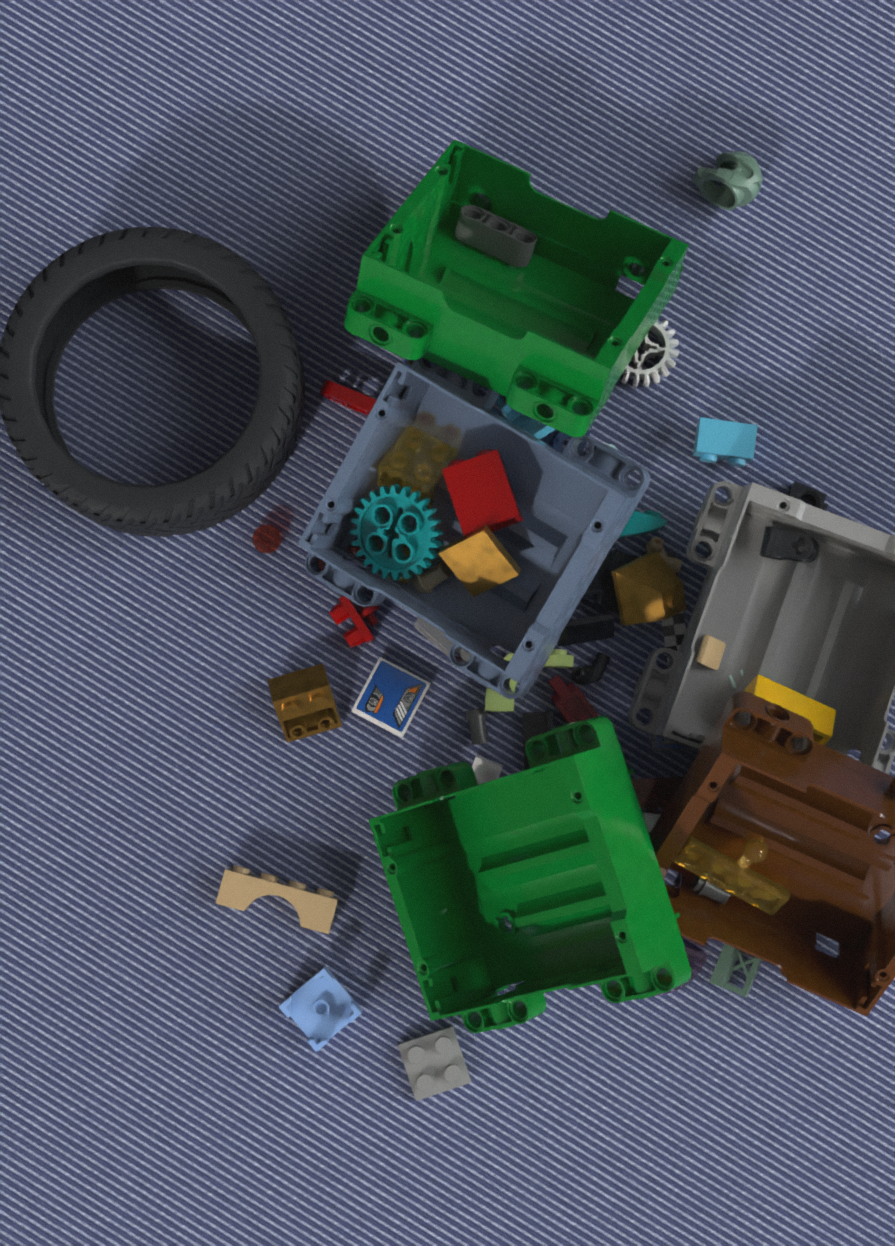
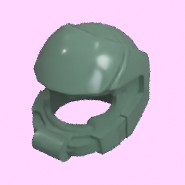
[692,151,763,210]

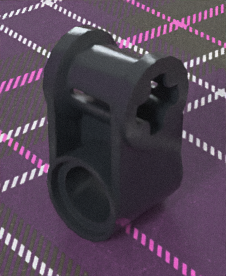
[760,526,820,563]

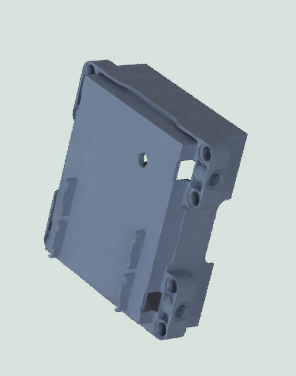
[297,357,650,699]

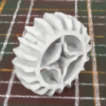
[622,319,679,388]

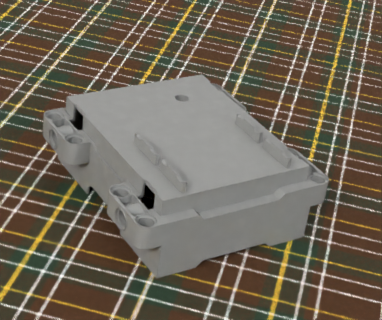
[627,481,895,774]

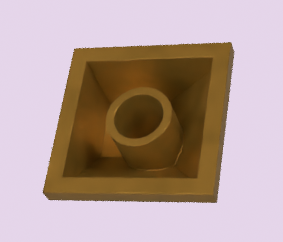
[611,551,687,626]

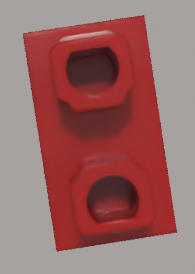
[328,596,380,648]

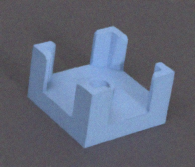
[279,965,363,1052]

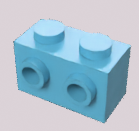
[693,417,758,467]

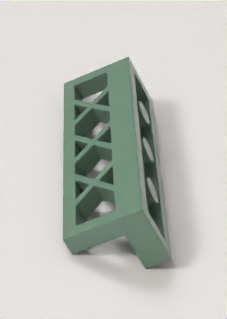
[709,943,762,998]

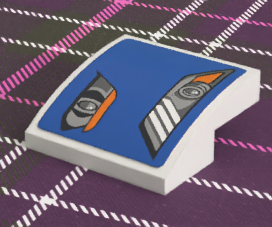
[351,657,431,738]

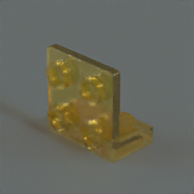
[378,426,458,509]

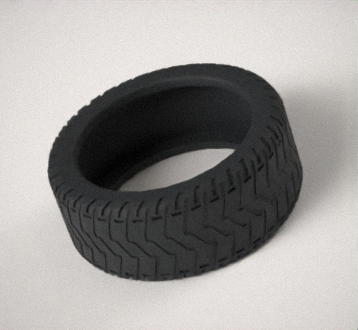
[0,227,305,537]

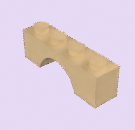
[215,865,339,934]

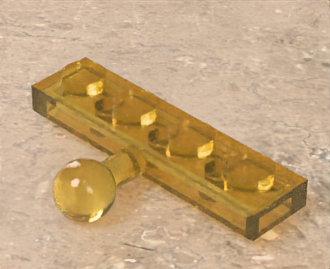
[673,836,790,916]

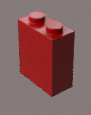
[441,449,524,536]

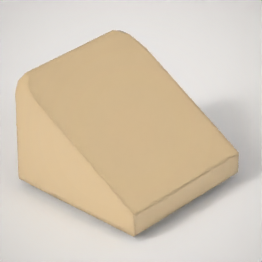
[696,634,726,670]

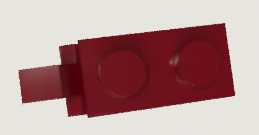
[547,674,599,733]

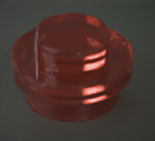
[252,525,281,554]

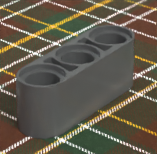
[454,205,537,267]

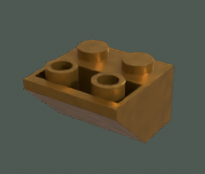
[268,663,342,743]

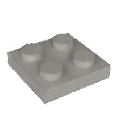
[398,1025,471,1101]

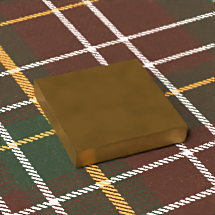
[438,525,521,597]

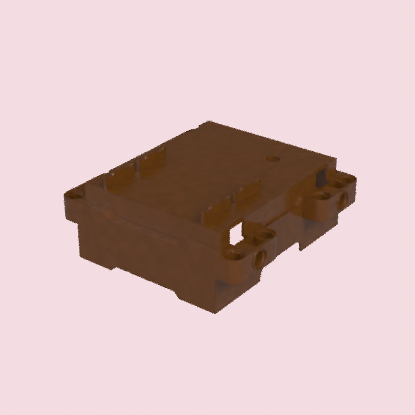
[649,691,895,1016]

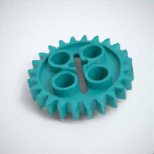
[350,484,444,581]

